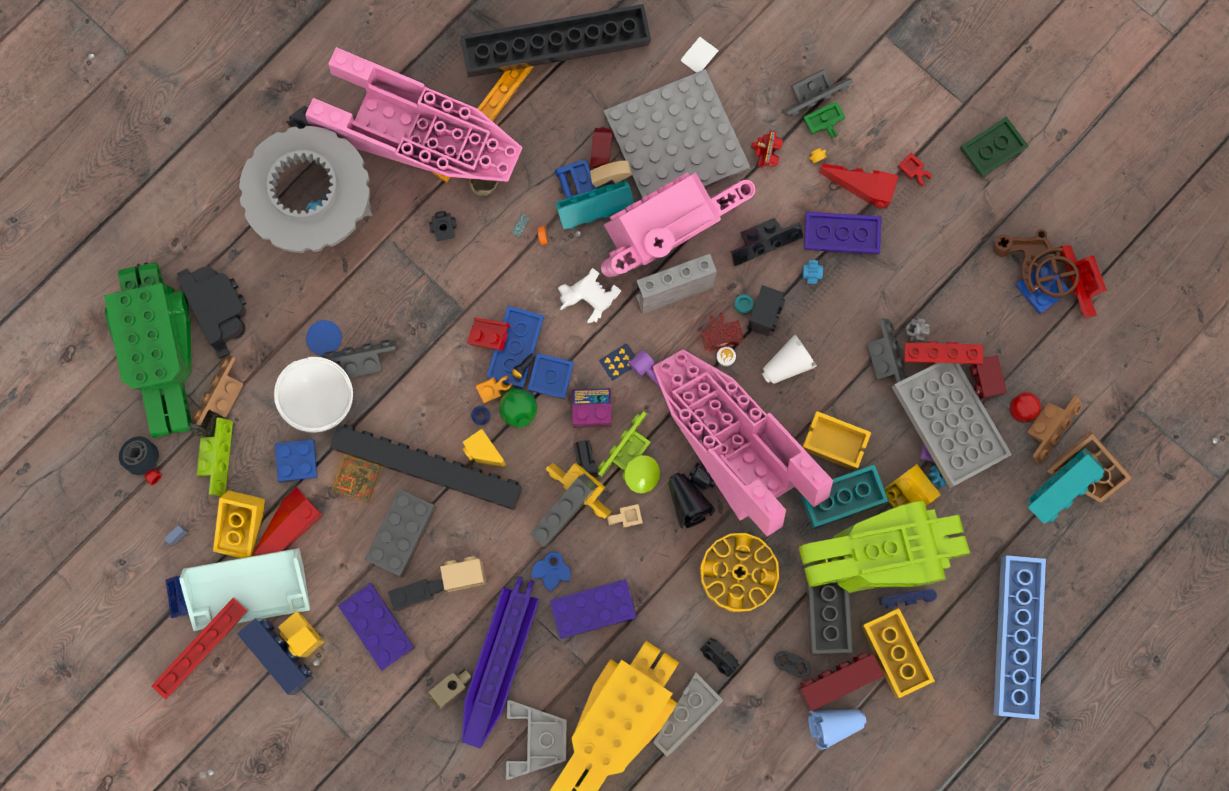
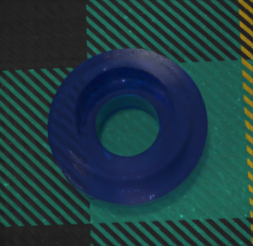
[471,406,490,425]

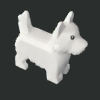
[558,268,621,323]

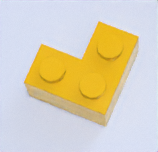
[278,611,324,658]

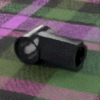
[574,440,598,478]

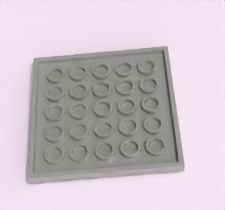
[604,69,750,198]

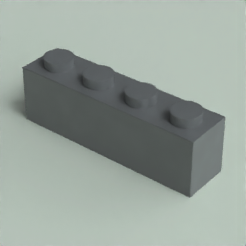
[530,474,599,547]

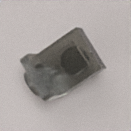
[188,411,222,437]

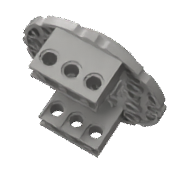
[239,126,373,253]

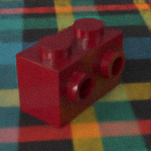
[970,355,1007,400]

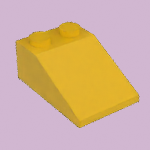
[213,490,265,558]

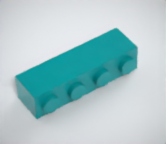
[555,179,634,229]

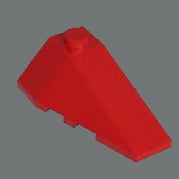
[819,164,899,208]
[252,487,323,556]

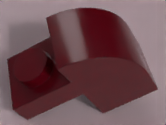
[590,127,613,167]

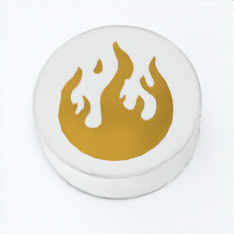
[716,347,736,367]

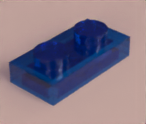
[166,576,188,618]

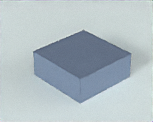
[164,525,188,546]

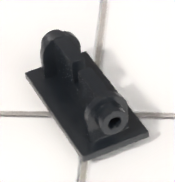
[700,638,740,677]

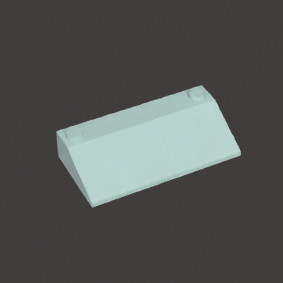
[179,548,310,631]

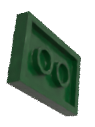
[960,117,1028,178]

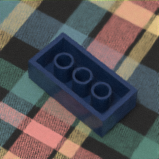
[237,618,313,695]

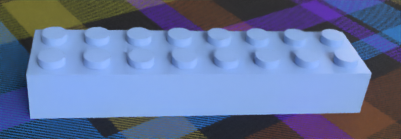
[993,555,1046,719]

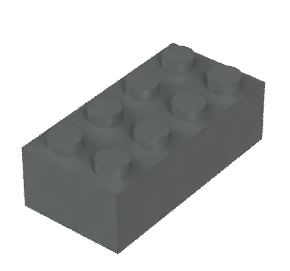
[365,489,437,578]
[806,578,852,655]

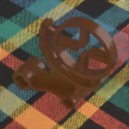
[993,229,1079,298]

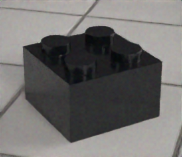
[747,285,786,336]

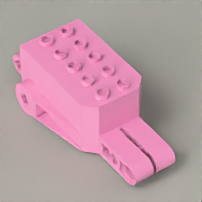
[601,172,755,277]

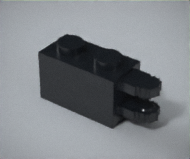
[388,579,444,611]

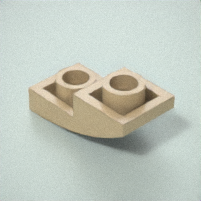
[590,160,632,188]

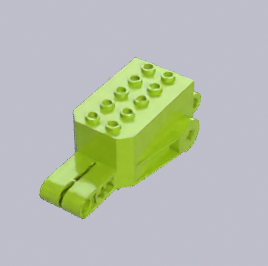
[799,501,970,593]

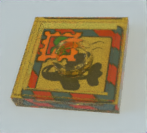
[331,454,381,503]

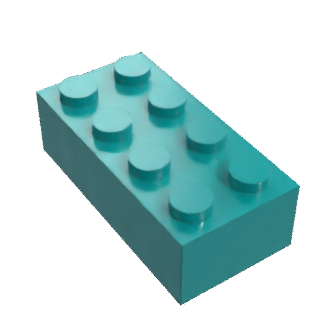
[1027,448,1105,524]
[799,465,888,529]

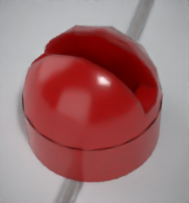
[145,468,162,485]

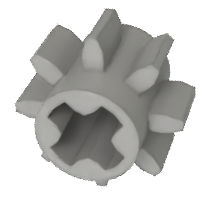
[906,318,930,342]

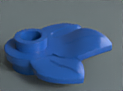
[532,552,571,591]

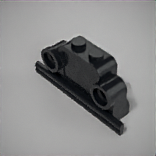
[177,266,247,359]

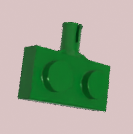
[803,101,845,139]

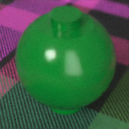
[499,388,538,428]

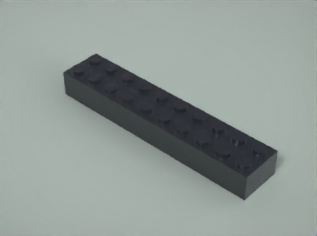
[460,4,651,78]

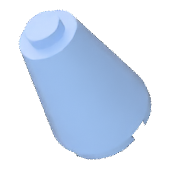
[808,709,866,750]

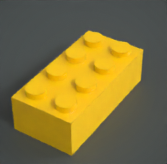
[860,608,935,698]

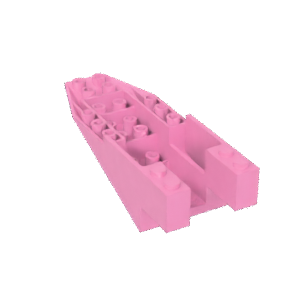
[305,47,523,182]
[652,349,833,536]

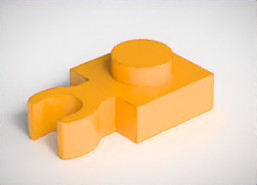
[476,376,512,403]

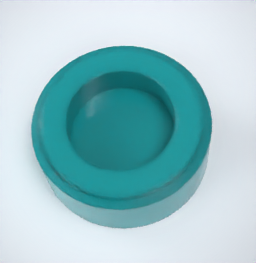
[734,294,754,314]

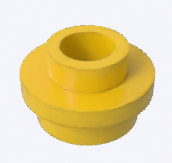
[809,148,827,163]

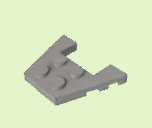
[506,700,567,780]

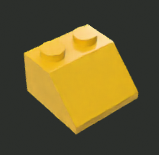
[463,429,506,468]

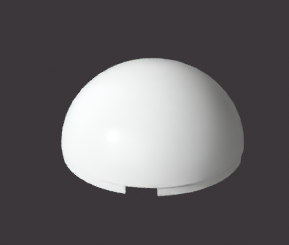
[274,357,353,433]

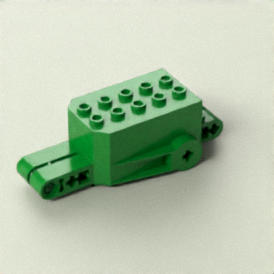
[104,262,192,438]

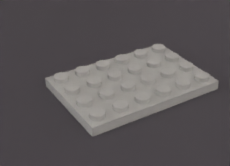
[892,363,1012,488]

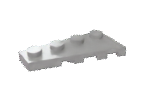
[653,672,724,757]

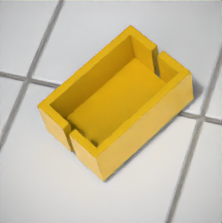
[802,411,871,471]

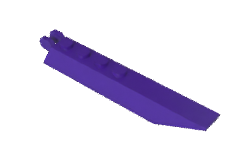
[462,576,540,749]

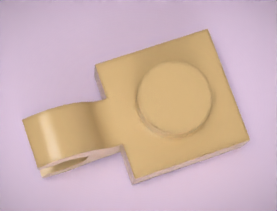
[607,504,643,528]

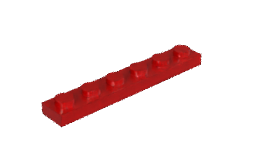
[151,597,249,700]

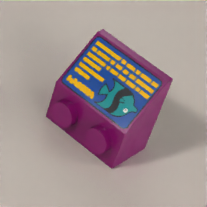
[572,388,612,428]

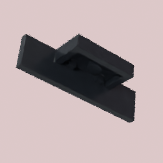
[731,218,803,266]

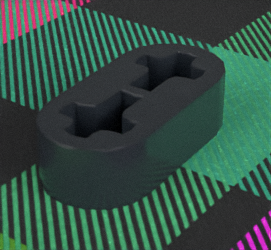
[774,651,810,677]

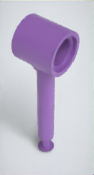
[628,350,660,387]

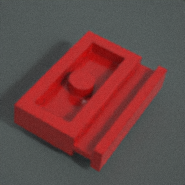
[467,317,510,351]

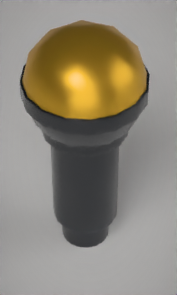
[512,353,535,379]

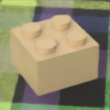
[440,556,487,592]

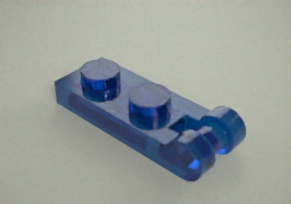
[878,589,937,609]

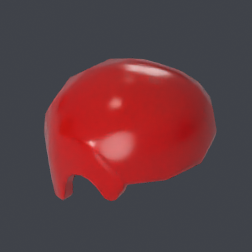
[1009,392,1042,423]

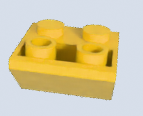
[884,464,941,508]

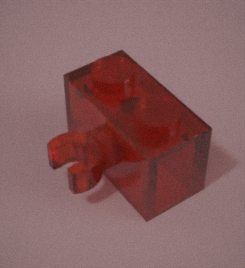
[701,313,744,353]

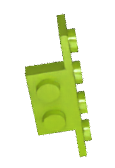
[597,411,651,478]
[197,418,233,497]

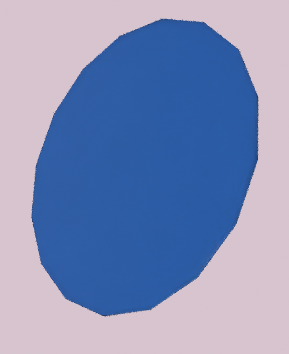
[306,320,342,355]

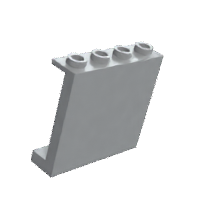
[636,254,717,314]

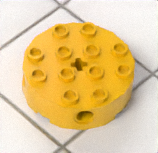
[700,533,779,612]

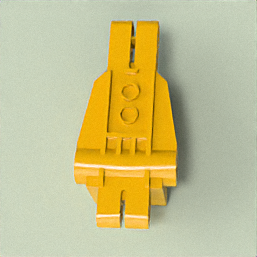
[550,640,679,791]

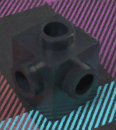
[429,211,457,241]

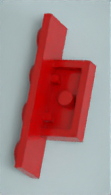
[1059,245,1107,318]
[904,341,983,364]

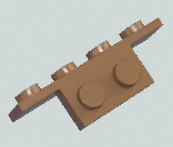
[192,356,244,426]
[1027,395,1082,466]

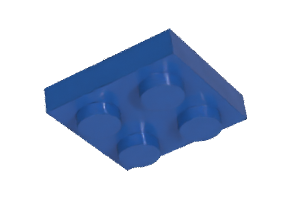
[1015,263,1069,314]
[528,353,574,400]
[275,439,318,482]

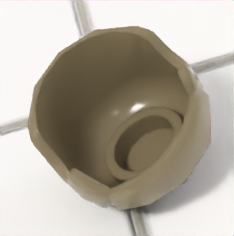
[468,178,498,196]

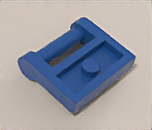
[555,159,596,199]

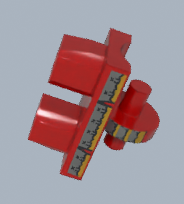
[751,131,783,168]

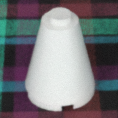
[762,334,817,384]

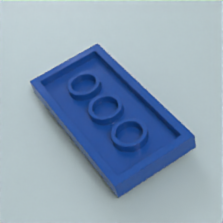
[486,306,544,389]

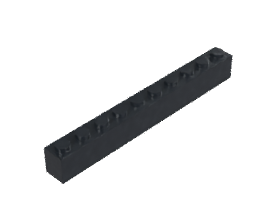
[330,424,522,510]

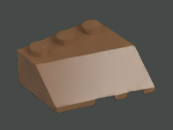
[1046,431,1132,503]

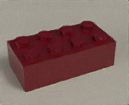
[797,652,884,711]

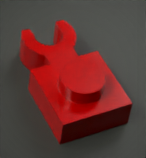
[897,153,932,187]

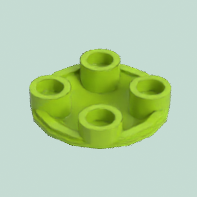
[622,455,660,493]

